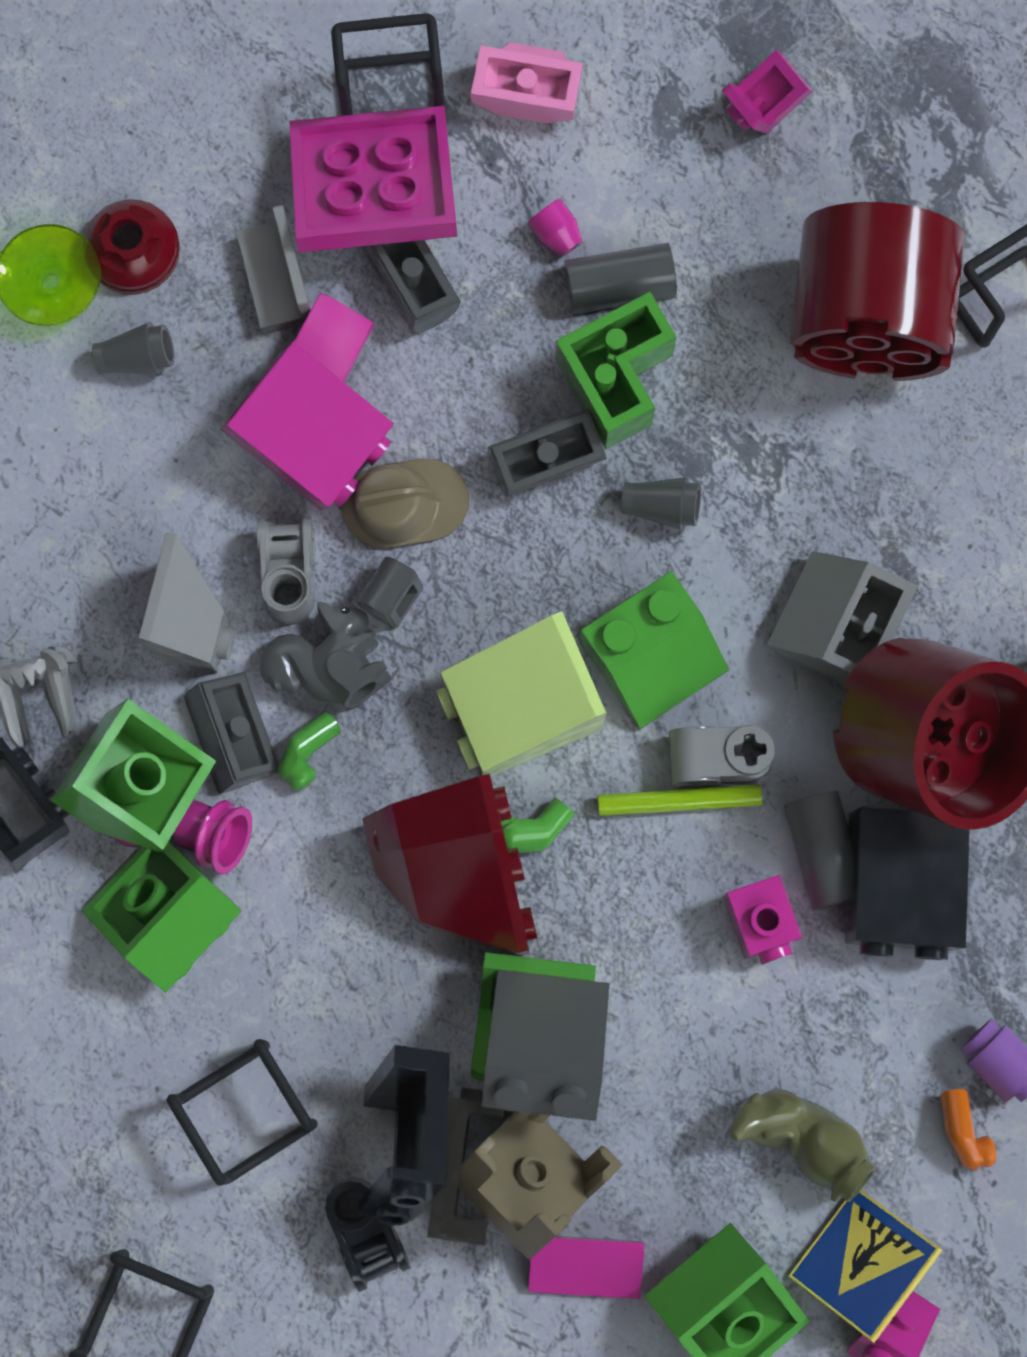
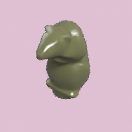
[730,1088,876,1202]

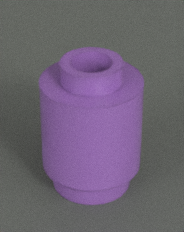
[960,1018,1027,1102]

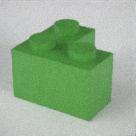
[555,291,676,449]

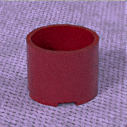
[790,202,965,381]
[833,637,1027,830]

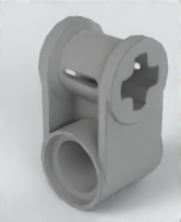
[257,518,315,625]
[669,725,775,788]

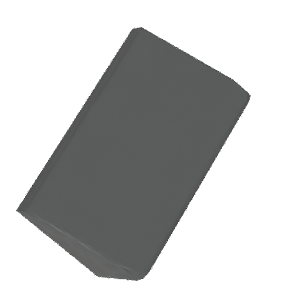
[184,672,279,794]

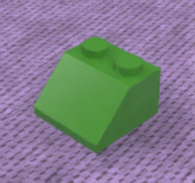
[580,570,729,730]
[50,698,216,852]
[81,841,242,993]
[644,1222,810,1357]

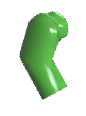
[278,712,341,791]
[501,798,575,853]

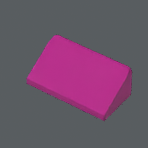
[294,293,374,383]
[528,1236,645,1299]

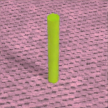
[598,784,762,816]

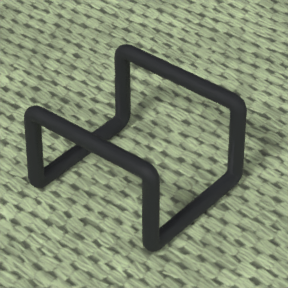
[331,13,445,116]
[957,224,1027,348]
[167,1039,318,1186]
[68,1249,214,1357]

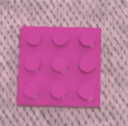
[289,106,458,253]

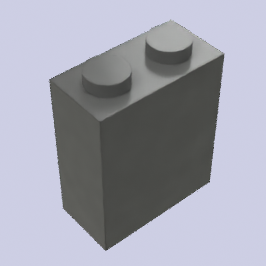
[481,969,610,1121]

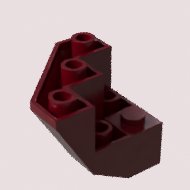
[362,774,538,956]

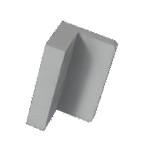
[236,205,310,335]

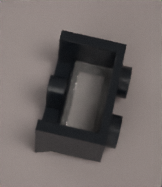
[0,737,70,873]

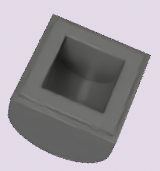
[356,556,423,630]

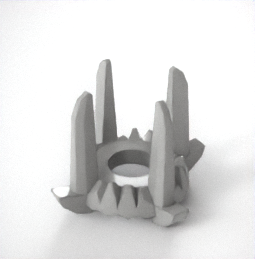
[0,646,78,748]

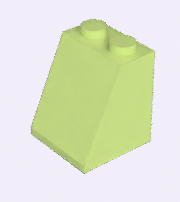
[436,611,606,776]

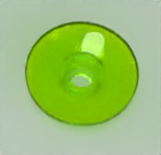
[0,224,101,327]

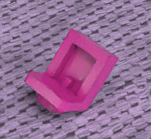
[722,50,813,134]
[847,1291,940,1357]

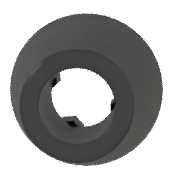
[92,322,175,375]
[621,477,701,530]

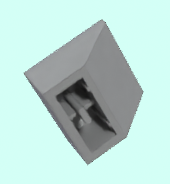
[766,551,918,685]

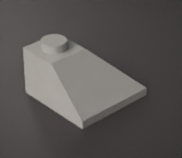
[138,533,235,673]

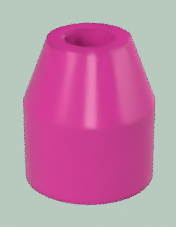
[527,198,583,257]

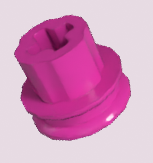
[173,800,252,875]

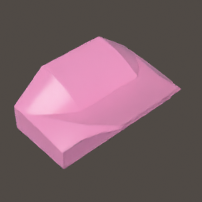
[471,42,583,124]

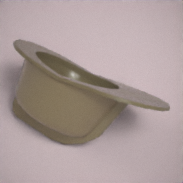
[342,459,469,548]

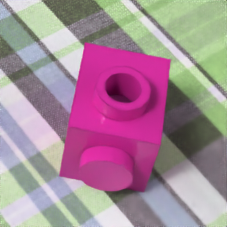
[723,875,802,964]

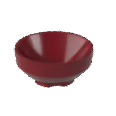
[84,199,180,295]

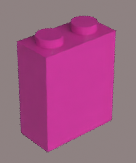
[220,341,394,510]

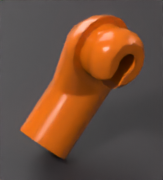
[940,1089,996,1171]

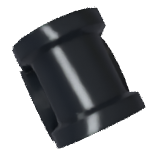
[325,1177,411,1292]

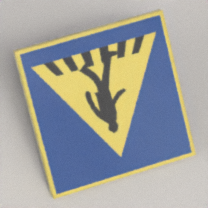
[789,1191,942,1343]

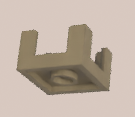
[449,1111,623,1260]

